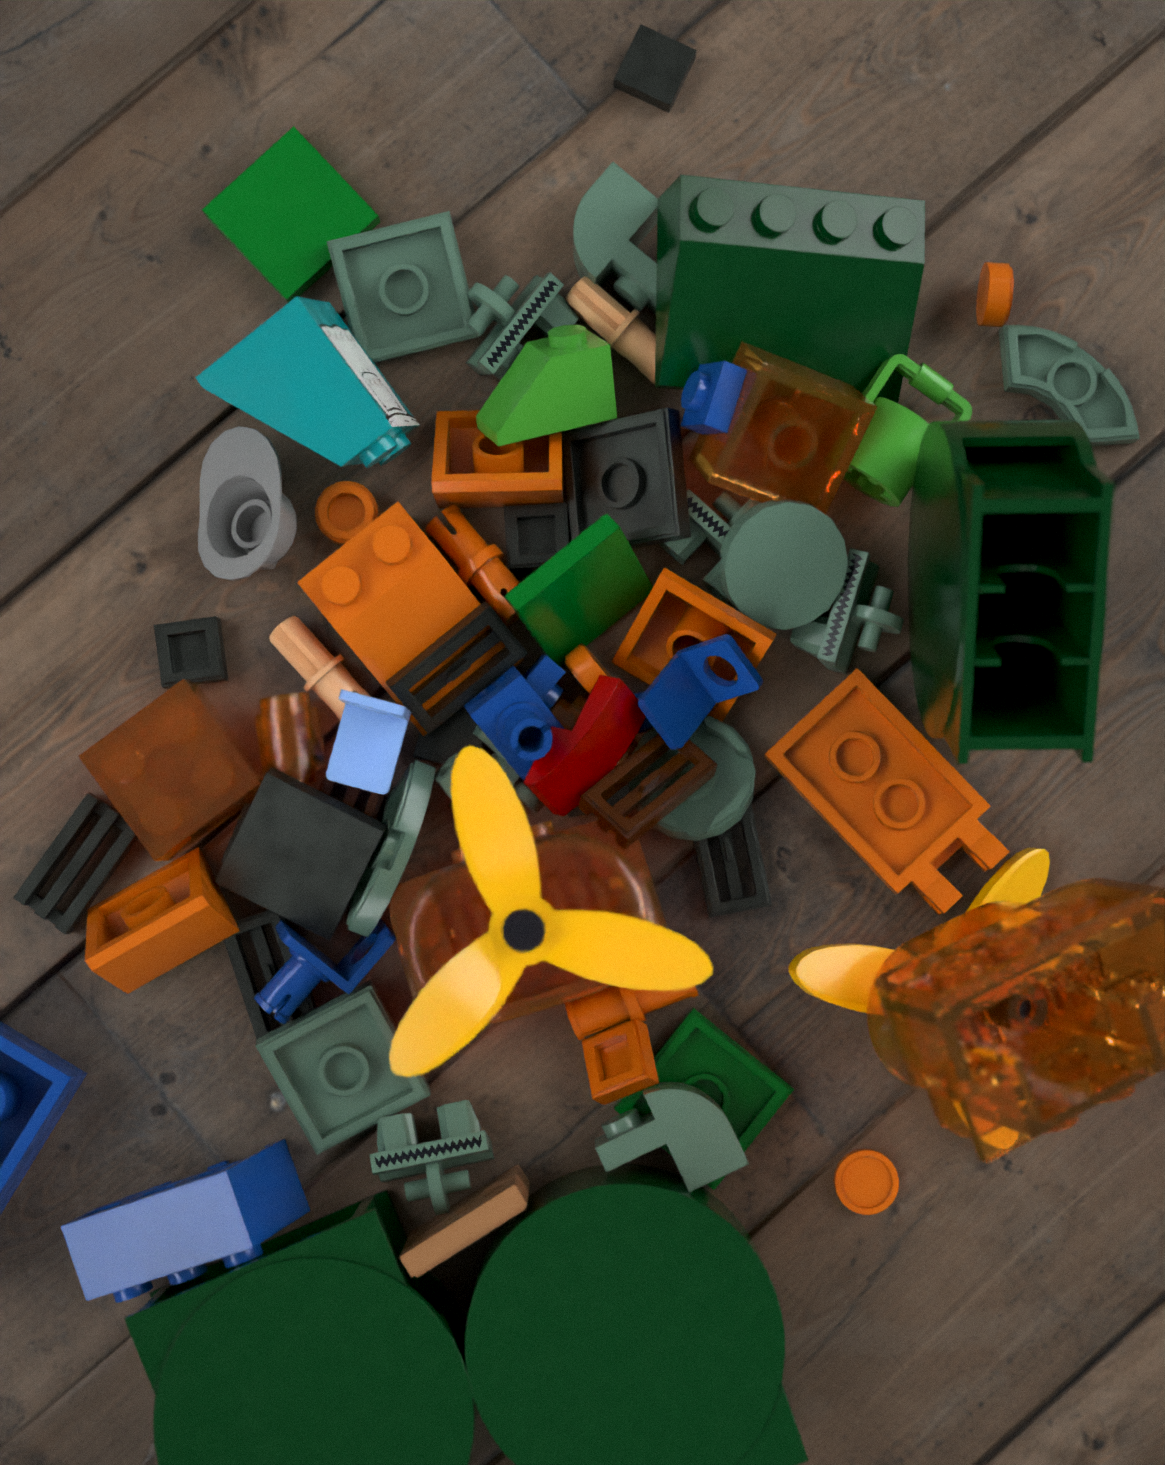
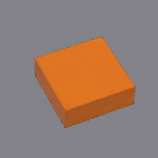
[581,1019,659,1105]

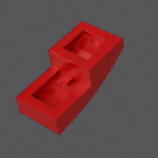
[523,675,646,817]

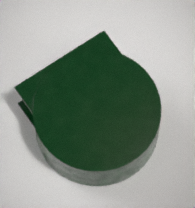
[908,420,1115,764]
[465,1164,809,1465]
[124,1189,478,1465]

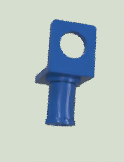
[633,634,763,750]
[464,666,564,780]
[254,918,397,1024]

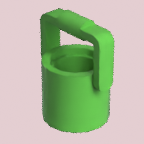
[830,354,972,507]

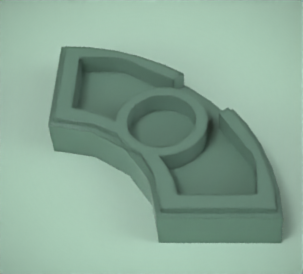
[998,325,1140,446]
[346,760,436,937]

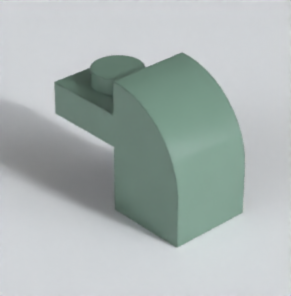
[573,162,658,315]
[595,1082,749,1192]

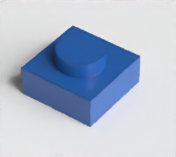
[680,361,747,435]
[523,655,565,709]

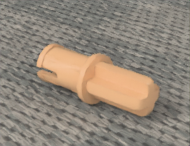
[565,276,656,385]
[269,616,371,721]

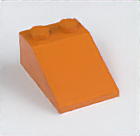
[297,501,524,736]

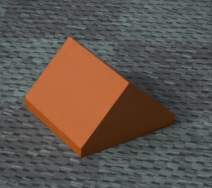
[431,410,563,509]
[611,567,777,722]
[85,847,240,994]

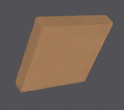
[399,1164,530,1278]

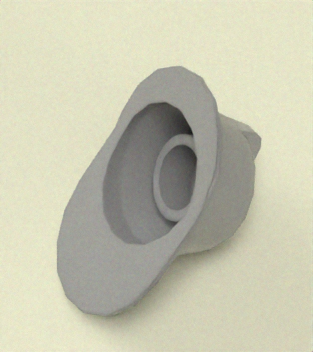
[198,426,297,581]

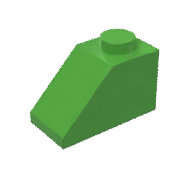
[476,325,618,447]

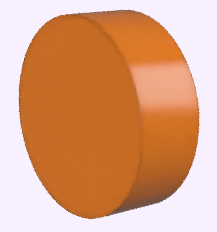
[976,262,1014,327]
[315,481,380,546]
[564,642,612,694]

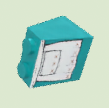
[195,296,420,468]

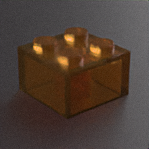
[689,342,877,515]
[78,679,265,861]

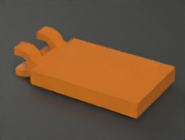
[764,668,1010,915]

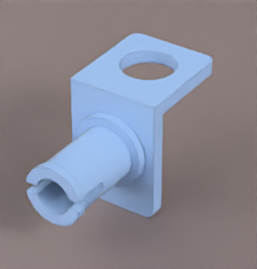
[326,689,411,795]

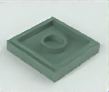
[327,211,481,363]
[255,980,431,1155]

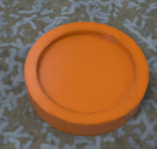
[833,1148,899,1215]

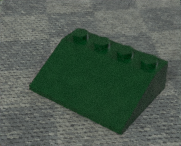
[655,174,925,404]

